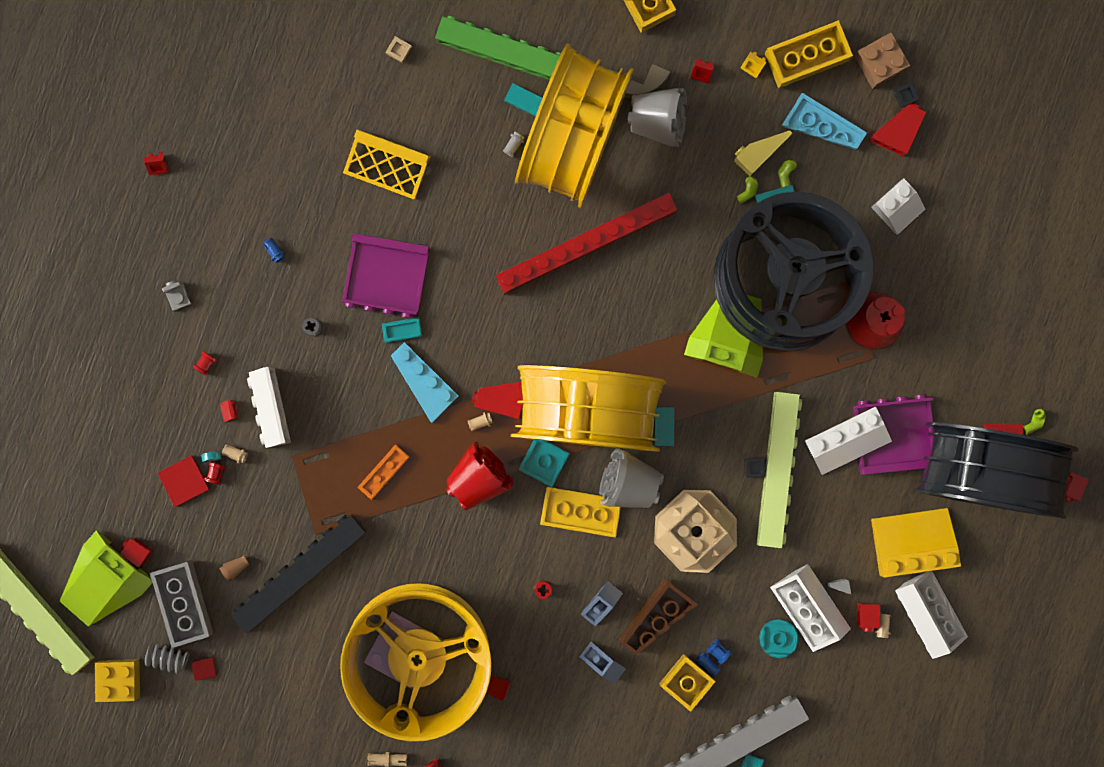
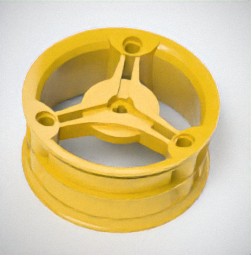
[515,43,634,208]
[511,365,666,452]
[340,583,491,741]

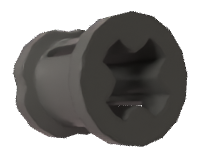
[302,318,322,336]

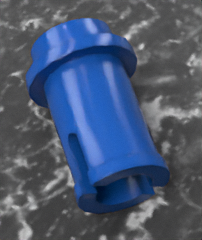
[262,238,285,263]
[696,652,720,677]

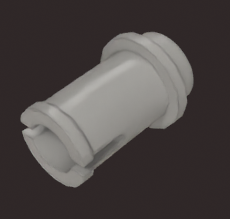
[503,132,524,157]

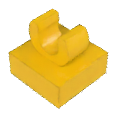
[741,52,766,78]

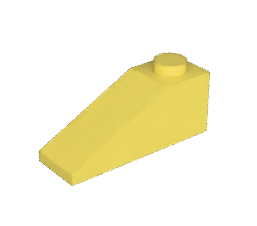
[734,131,792,176]

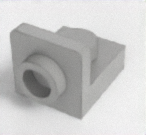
[162,280,192,311]

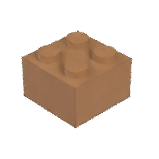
[854,33,910,89]

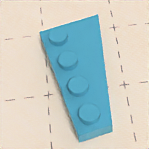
[782,93,867,150]
[391,342,459,423]

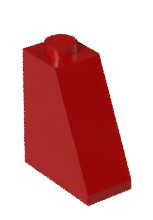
[869,104,926,157]
[472,382,523,419]

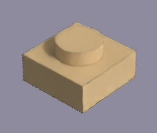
[386,36,412,64]

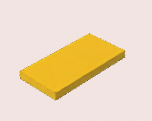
[540,487,621,538]

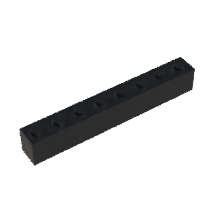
[232,514,367,634]

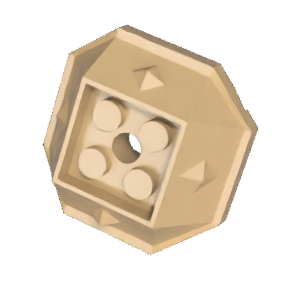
[654,490,737,573]

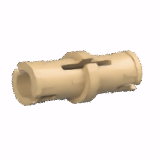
[367,752,407,767]

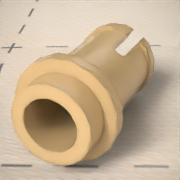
[468,412,494,432]
[222,444,248,464]
[875,614,891,638]

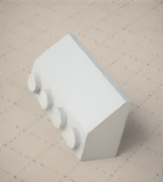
[247,367,291,448]
[805,407,892,475]
[770,564,851,652]
[895,571,968,659]

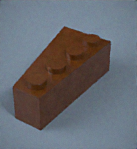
[618,579,698,655]

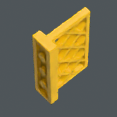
[343,130,431,199]

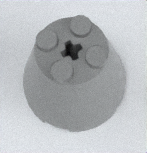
[628,88,687,147]
[599,449,664,508]

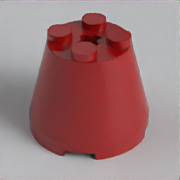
[846,292,905,349]
[446,442,514,511]

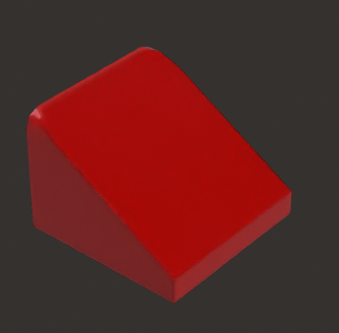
[220,400,238,422]
[192,657,216,681]
[486,675,511,701]

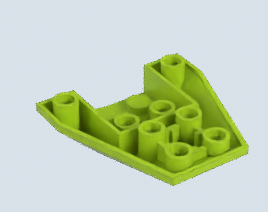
[684,295,763,378]
[60,530,153,627]

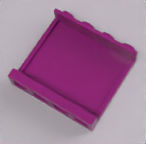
[341,233,430,319]
[853,394,933,475]

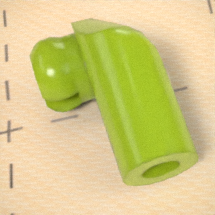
[778,160,797,188]
[1023,409,1046,435]

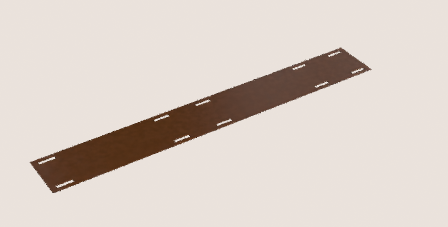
[291,282,875,535]

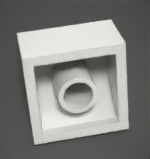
[872,178,925,235]

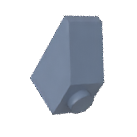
[581,581,623,626]
[580,642,626,684]

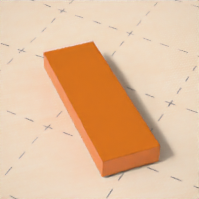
[357,444,410,500]

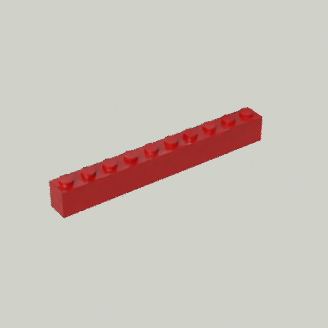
[496,193,677,295]

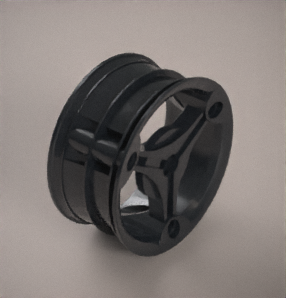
[713,192,874,351]
[914,422,1078,519]

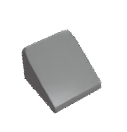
[827,579,851,594]

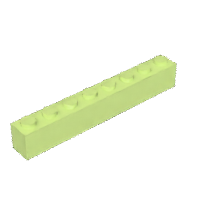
[756,392,802,548]
[0,550,95,675]

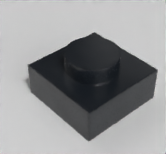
[893,82,920,108]
[744,458,765,478]

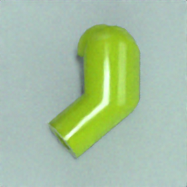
[737,176,758,204]

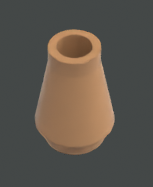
[219,556,249,581]

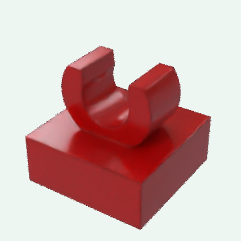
[690,58,714,83]
[144,152,168,175]

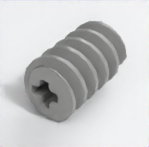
[145,643,189,674]

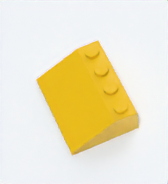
[871,508,961,577]

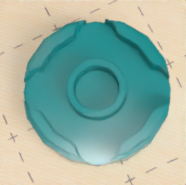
[759,619,798,658]

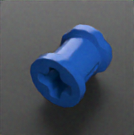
[706,638,732,664]

